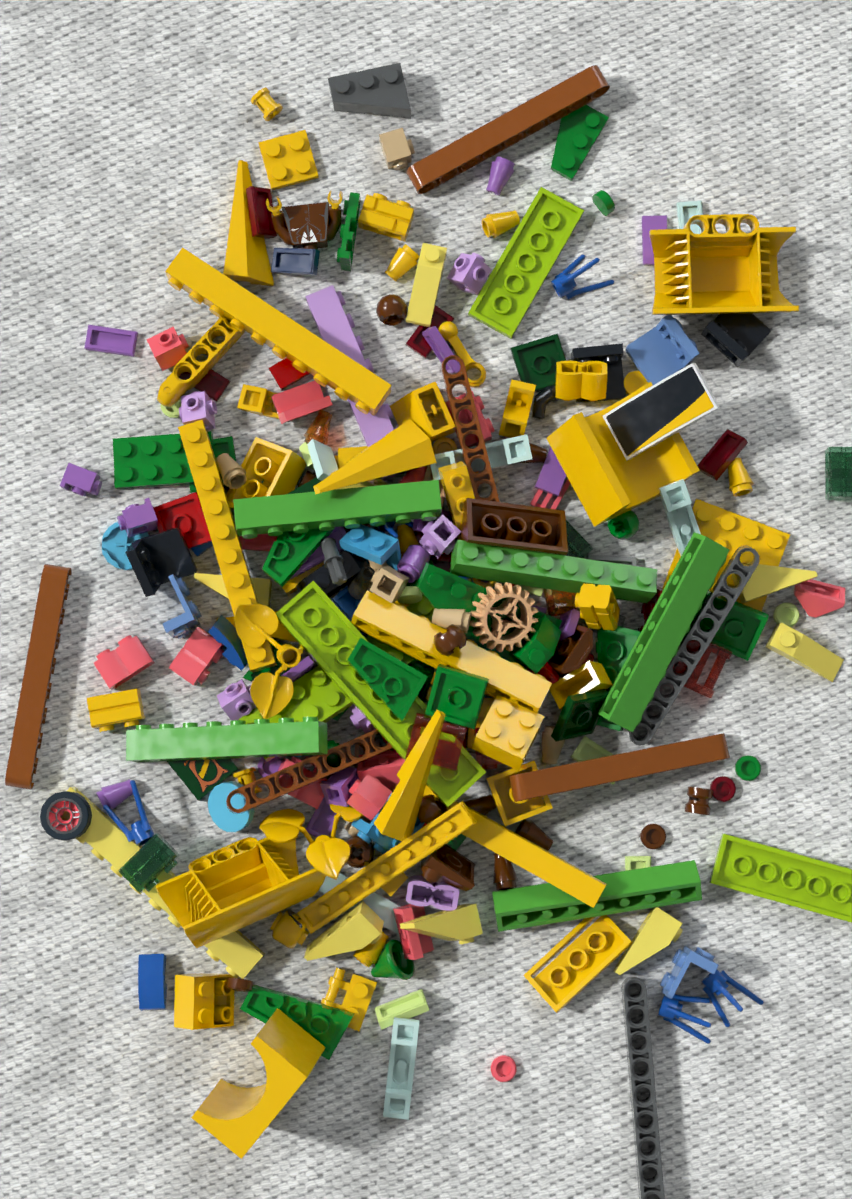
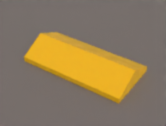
[523,915,632,1013]

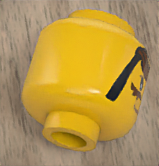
[270,910,310,949]

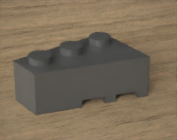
[328,63,411,119]

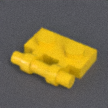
[320,967,377,1031]

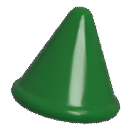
[371,939,415,980]

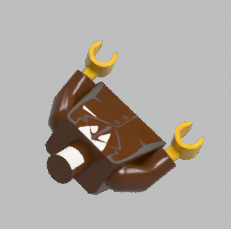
[266,191,343,250]

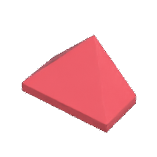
[794,579,845,618]

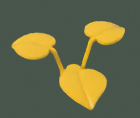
[235,604,304,719]
[259,804,364,880]

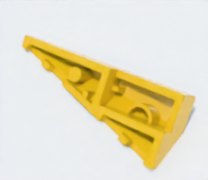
[223,160,274,286]
[313,420,437,495]
[374,710,445,841]

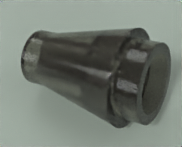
[348,567,375,600]

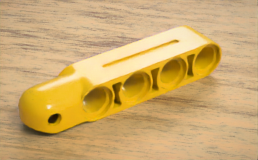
[157,316,245,407]

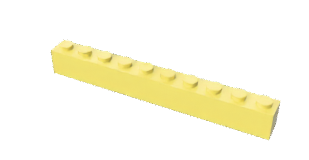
[61,787,265,979]

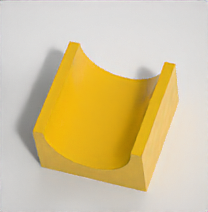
[546,382,700,527]
[191,1008,326,1159]

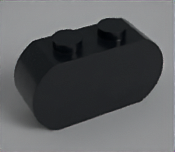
[296,550,370,597]

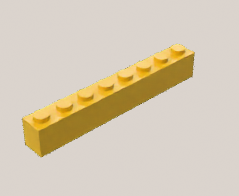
[351,590,552,713]

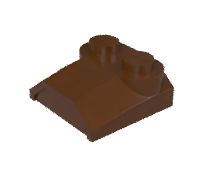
[548,625,593,676]
[421,844,476,891]

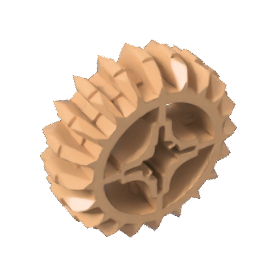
[469,582,539,652]

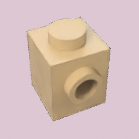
[379,128,415,170]
[370,566,410,603]

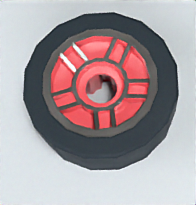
[40,791,92,841]

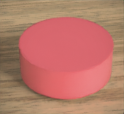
[491,1055,516,1082]

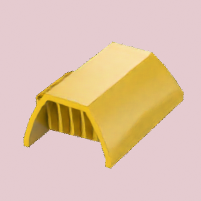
[649,214,799,315]
[155,837,326,948]

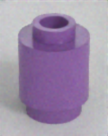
[397,545,430,583]

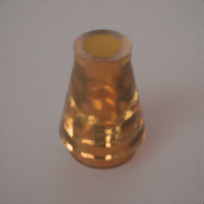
[304,410,332,445]

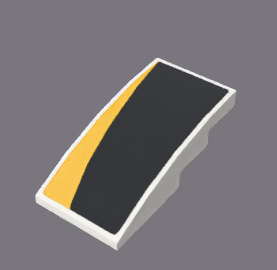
[603,363,720,460]

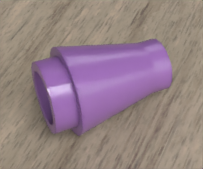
[486,156,515,196]
[96,779,133,810]

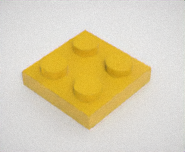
[258,130,319,191]

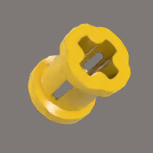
[251,87,283,121]
[233,767,262,794]

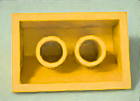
[226,437,306,510]

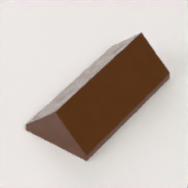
[460,498,568,555]

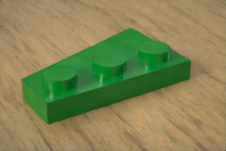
[551,105,609,181]
[337,192,361,272]
[347,637,428,722]

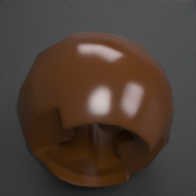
[376,294,407,326]
[434,624,467,656]
[417,794,447,824]
[346,836,374,868]

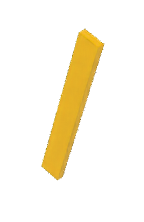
[423,785,607,908]
[297,801,477,934]

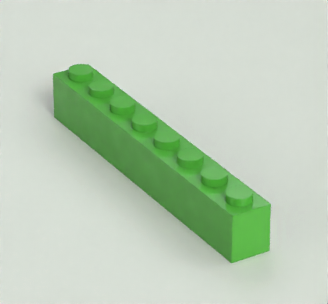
[233,480,442,539]
[598,532,730,732]
[450,540,657,604]
[126,717,328,762]
[492,860,702,932]

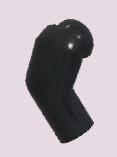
[532,386,559,419]

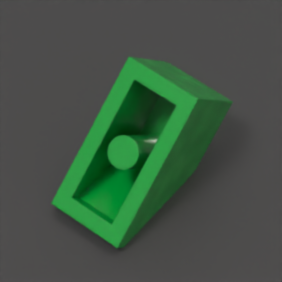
[509,614,562,674]

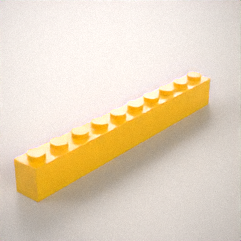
[165,247,392,416]
[178,420,277,672]

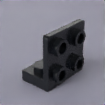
[701,313,771,367]
[571,343,626,404]
[125,527,198,597]

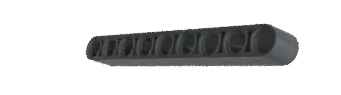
[629,545,760,746]
[621,977,665,1199]

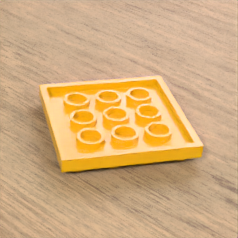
[662,499,790,612]

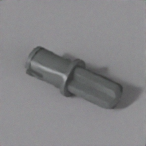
[320,538,347,586]

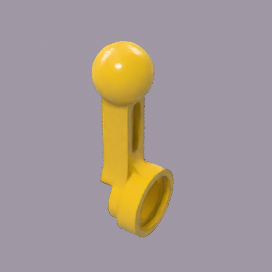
[438,321,486,388]

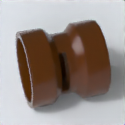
[685,787,713,816]

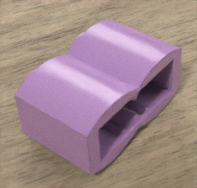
[406,875,460,911]

